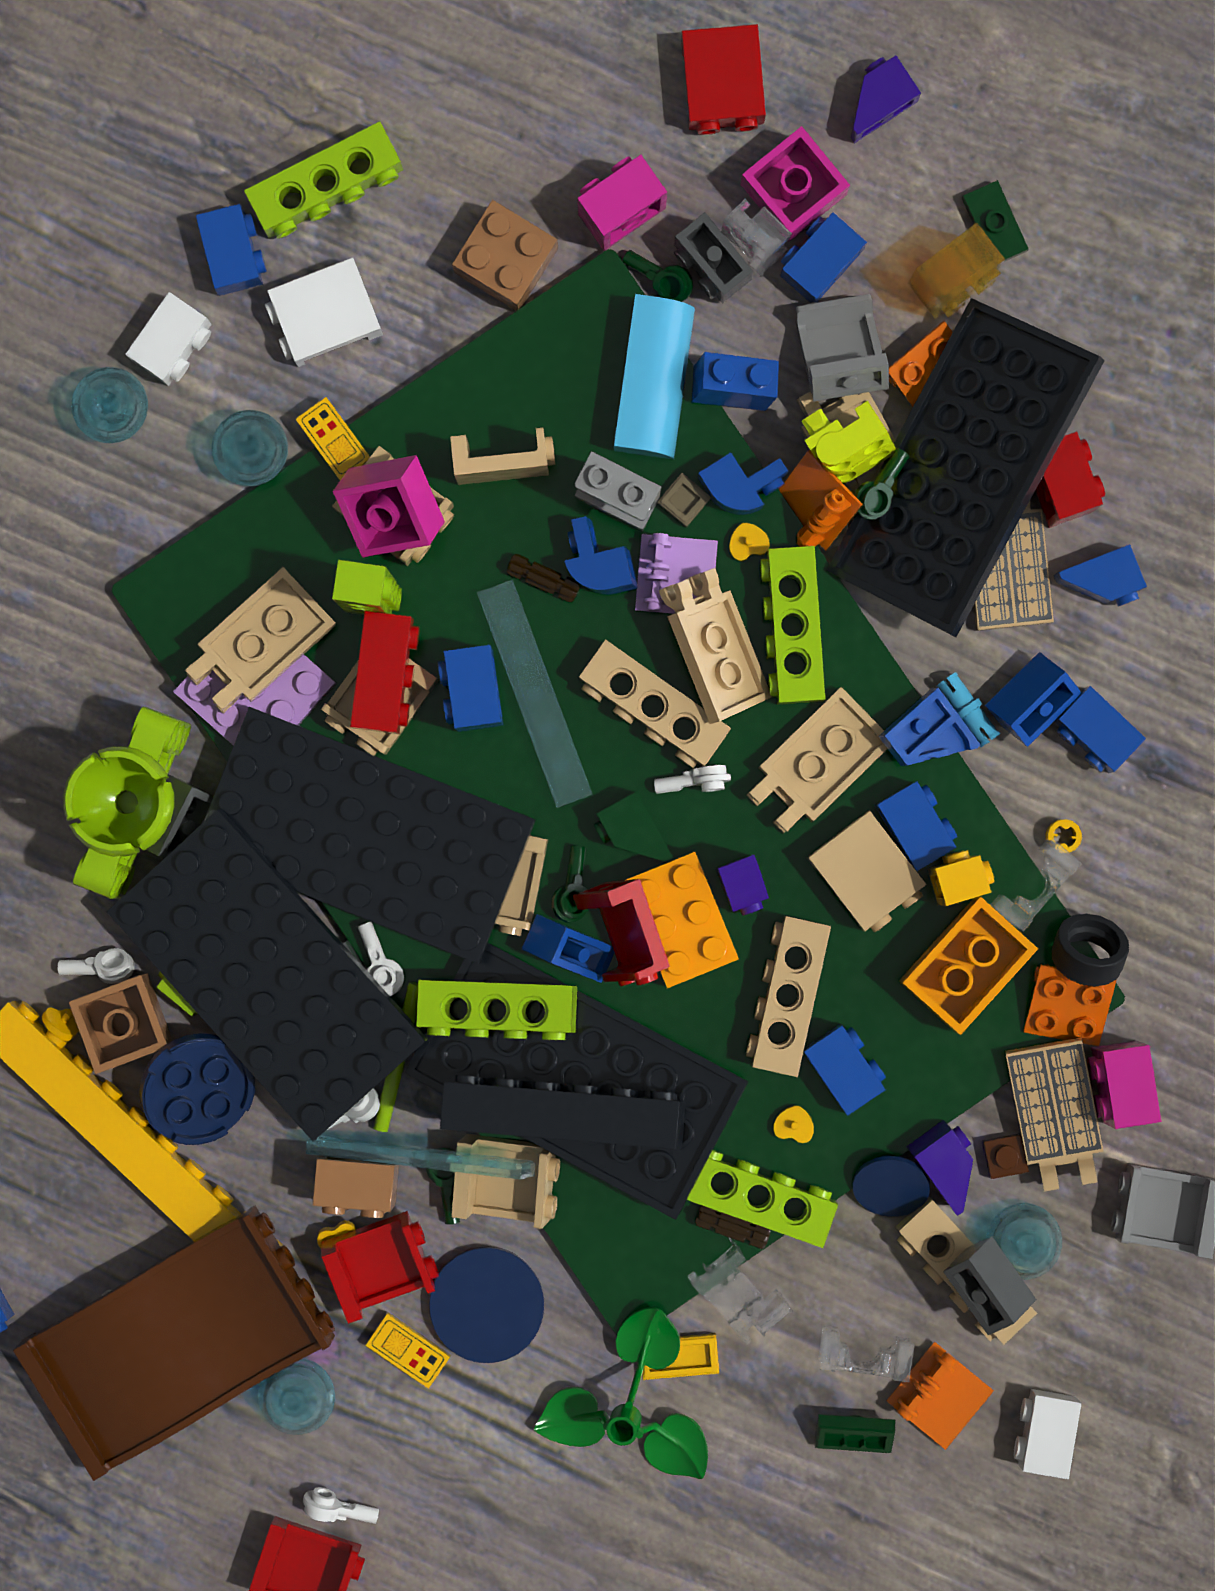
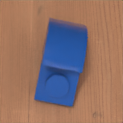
[697,453,788,515]
[565,516,638,594]

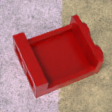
[681,24,766,135]
[573,879,670,986]
[321,1211,439,1324]
[249,1516,365,1591]

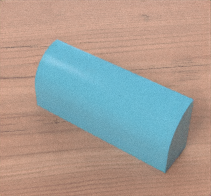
[614,294,695,459]

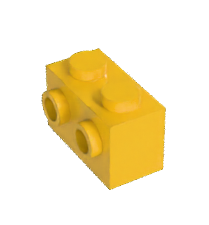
[927,850,994,906]

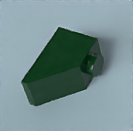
[593,791,674,863]

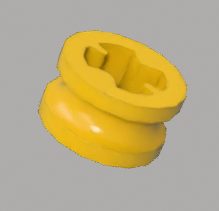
[1045,819,1082,853]

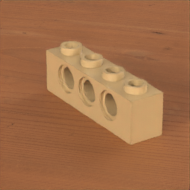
[579,639,731,769]
[746,916,831,1077]
[896,1197,1038,1345]

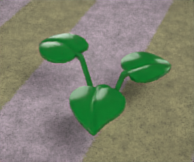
[534,1307,708,1479]

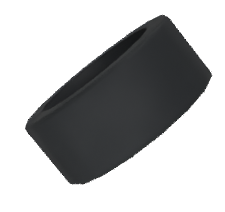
[1052,913,1129,987]

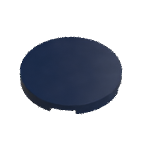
[139,1033,255,1145]
[429,1246,544,1363]

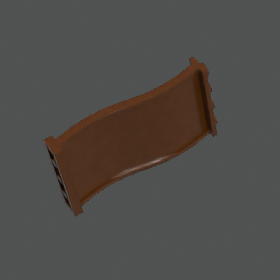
[13,1205,335,1481]

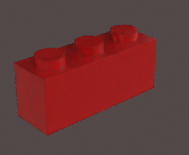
[350,611,419,734]

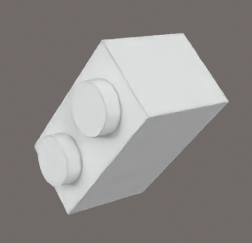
[125,292,212,386]
[1014,1389,1081,1479]

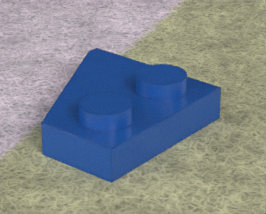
[878,687,981,766]

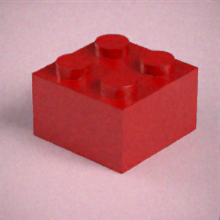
[1035,431,1105,528]

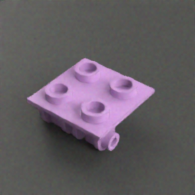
[635,533,718,614]

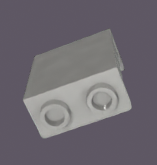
[796,294,889,402]
[575,451,661,532]
[1111,1163,1215,1259]

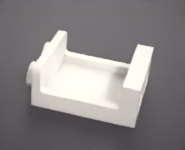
[265,258,383,367]

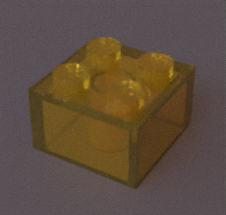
[908,223,1005,320]

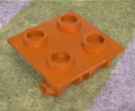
[889,321,953,407]
[779,450,863,551]
[1024,964,1117,1046]
[886,1341,994,1450]

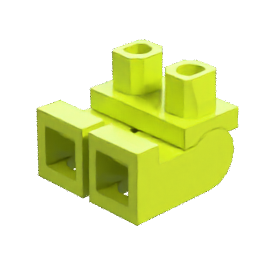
[801,401,896,483]

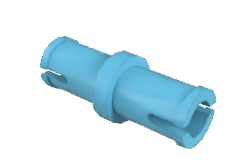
[936,672,1001,748]

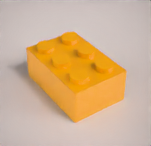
[626,852,739,988]
[899,896,1038,1035]

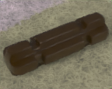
[507,554,580,602]
[695,1205,770,1249]

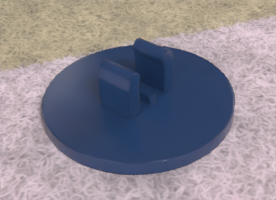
[853,1156,930,1217]

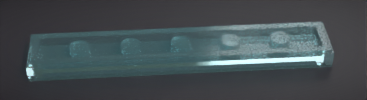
[477,580,593,808]
[305,1136,536,1180]

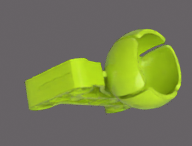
[63,706,191,899]

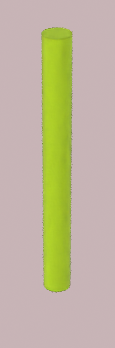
[373,982,418,1132]

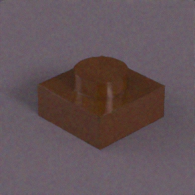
[982,1133,1029,1179]

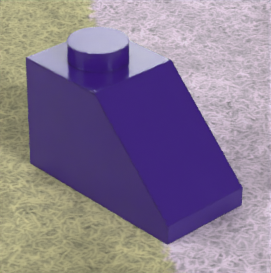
[850,55,921,144]
[715,855,769,916]
[906,1120,973,1216]

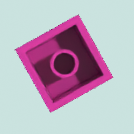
[740,126,850,242]
[577,154,667,251]
[333,455,445,557]
[1087,1041,1162,1129]

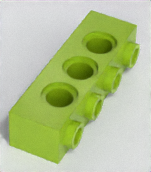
[244,121,403,239]
[760,546,825,705]
[332,560,402,615]
[416,980,577,1040]
[687,1150,839,1248]

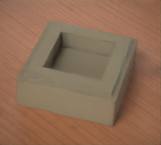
[657,473,711,528]

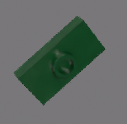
[962,180,1029,267]
[815,1414,895,1453]

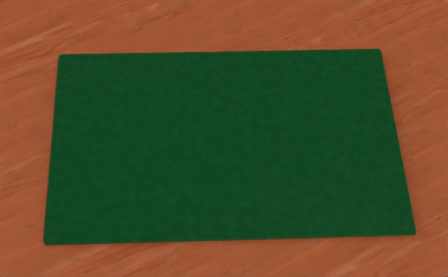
[112,249,1125,1336]

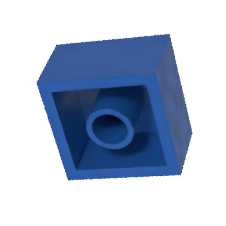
[438,645,503,732]

